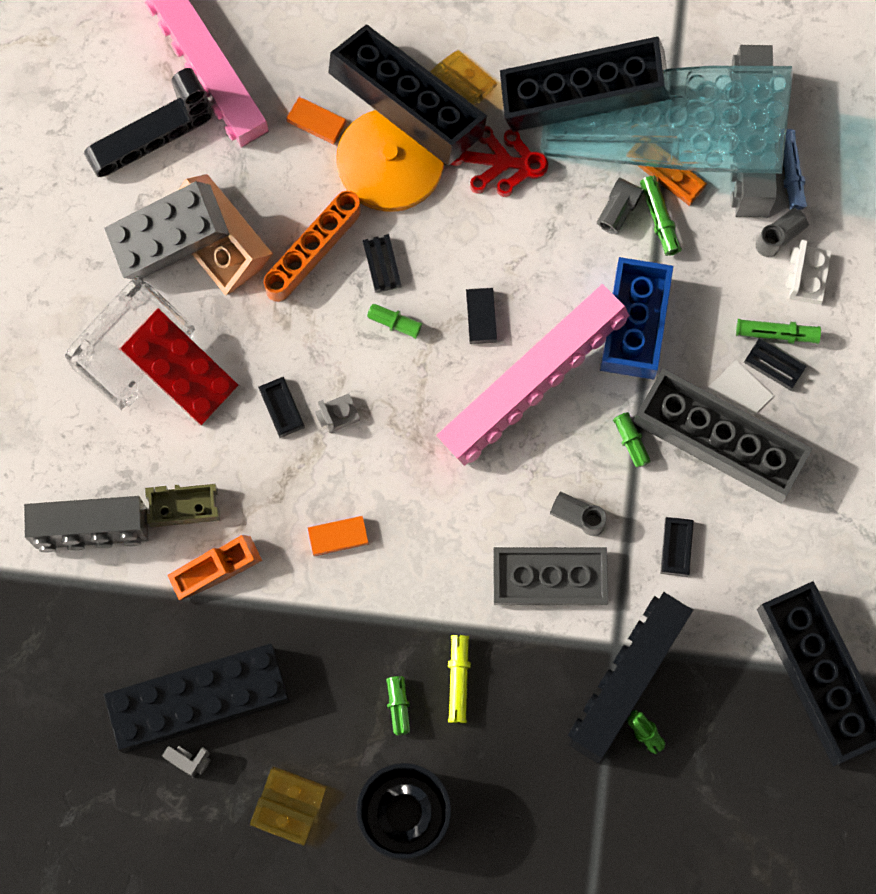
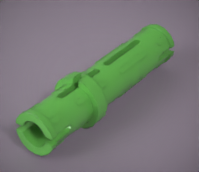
[640,176,682,256]
[736,319,821,344]

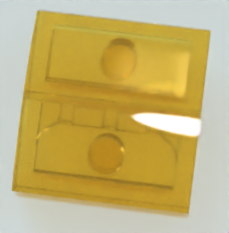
[429,50,497,104]
[250,766,327,846]

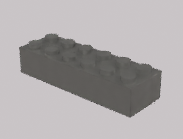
[728,45,777,218]
[633,368,813,504]

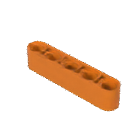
[264,190,361,302]

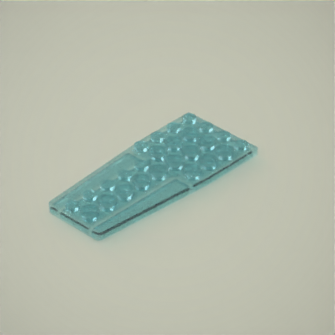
[540,66,793,174]

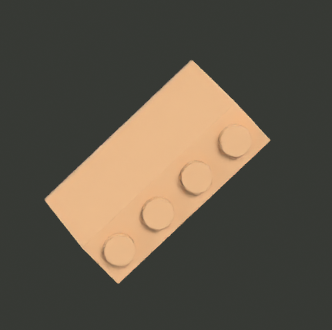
[179,174,273,295]

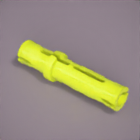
[448,635,471,723]

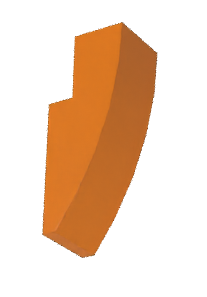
[167,535,262,600]

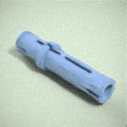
[778,129,807,210]

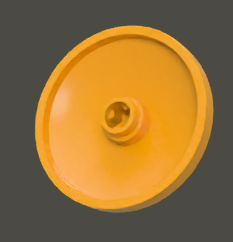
[337,110,444,212]

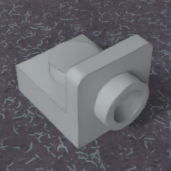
[315,393,360,433]
[162,746,211,778]

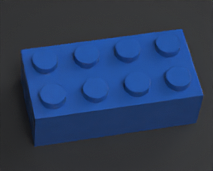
[600,257,674,380]

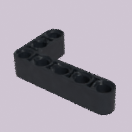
[84,68,212,177]

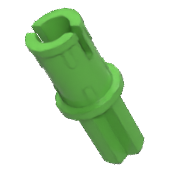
[367,304,422,339]
[613,412,650,467]
[386,676,410,735]
[627,710,665,754]

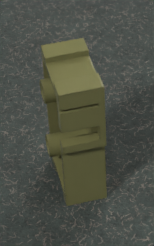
[145,484,220,528]

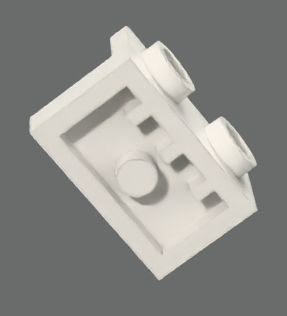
[786,240,831,305]

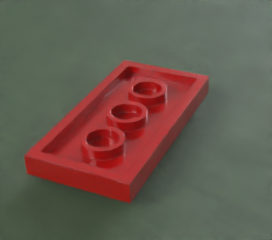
[119,308,239,425]

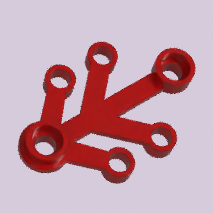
[450,126,549,197]

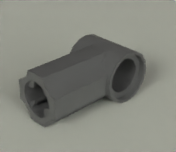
[597,177,644,234]
[756,208,809,257]
[550,491,606,536]

